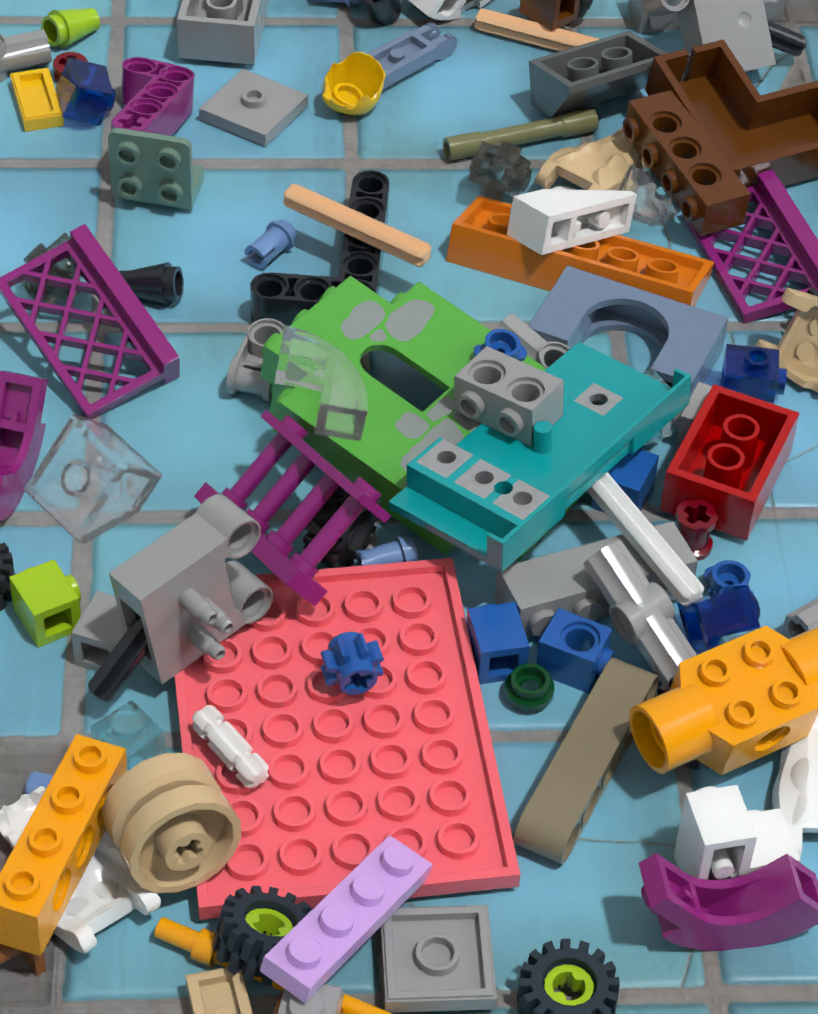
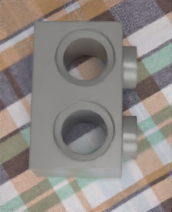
[454,346,564,446]

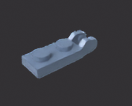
[367,22,458,89]

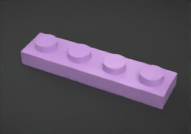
[260,835,433,1003]

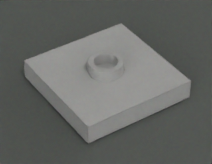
[199,69,308,147]
[380,905,497,1013]

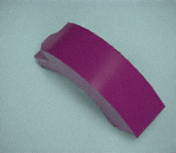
[0,370,48,521]
[639,853,818,951]

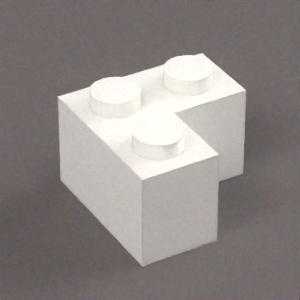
[673,785,801,880]

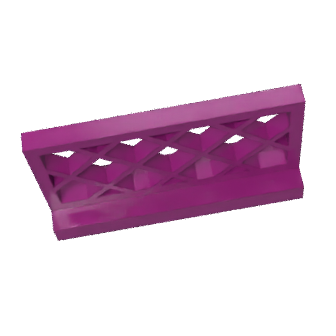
[682,169,818,324]
[0,224,180,421]

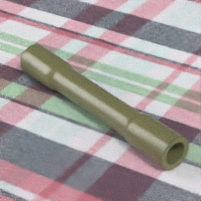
[443,108,599,161]

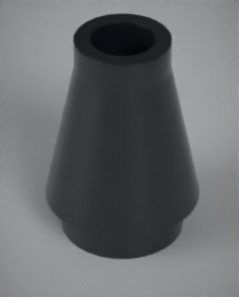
[119,262,184,305]

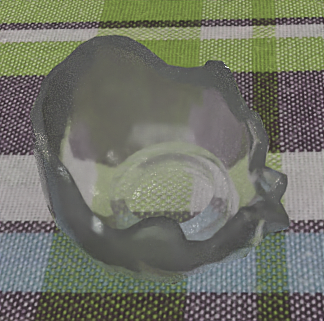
[618,165,679,227]

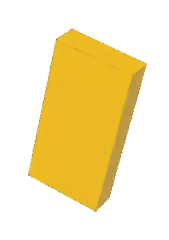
[10,68,64,132]

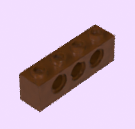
[623,90,751,236]

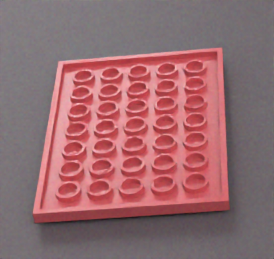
[174,558,520,920]

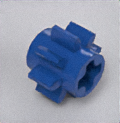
[320,632,384,695]

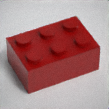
[660,384,800,540]

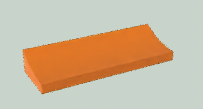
[446,195,714,307]

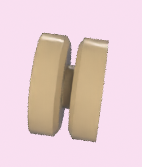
[102,753,241,893]

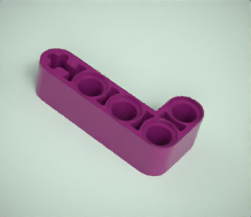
[111,57,195,136]

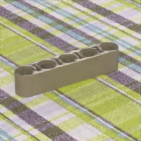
[513,657,659,864]

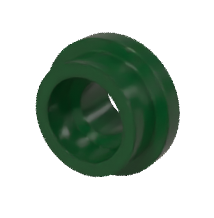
[504,663,555,711]

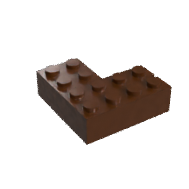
[645,39,818,188]

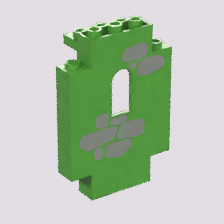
[260,276,588,560]

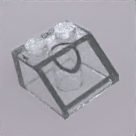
[24,414,163,544]

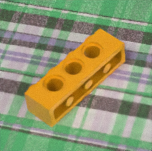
[0,734,127,956]

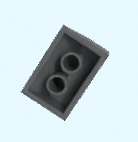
[529,31,666,118]

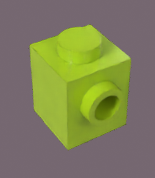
[9,559,81,648]

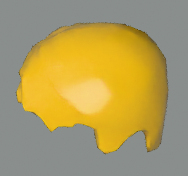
[322,52,385,116]

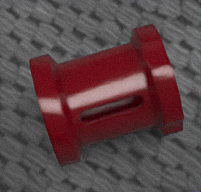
[675,499,718,561]

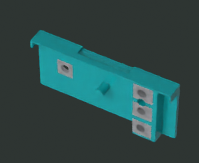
[389,342,692,572]

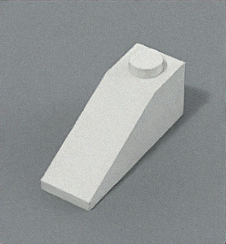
[507,189,637,255]

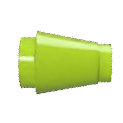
[41,8,100,48]

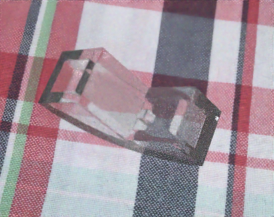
[275,325,368,441]

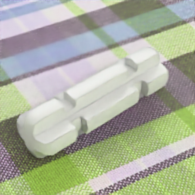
[192,705,269,789]

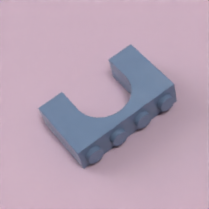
[528,265,728,397]

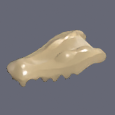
[534,127,644,191]
[752,287,818,392]

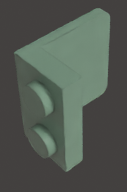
[108,128,204,210]

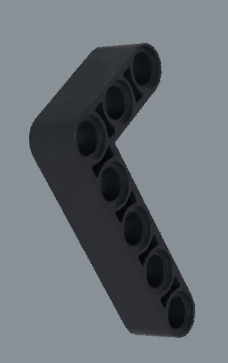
[250,170,390,329]

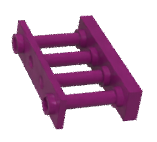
[194,410,391,606]

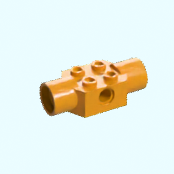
[629,626,818,775]

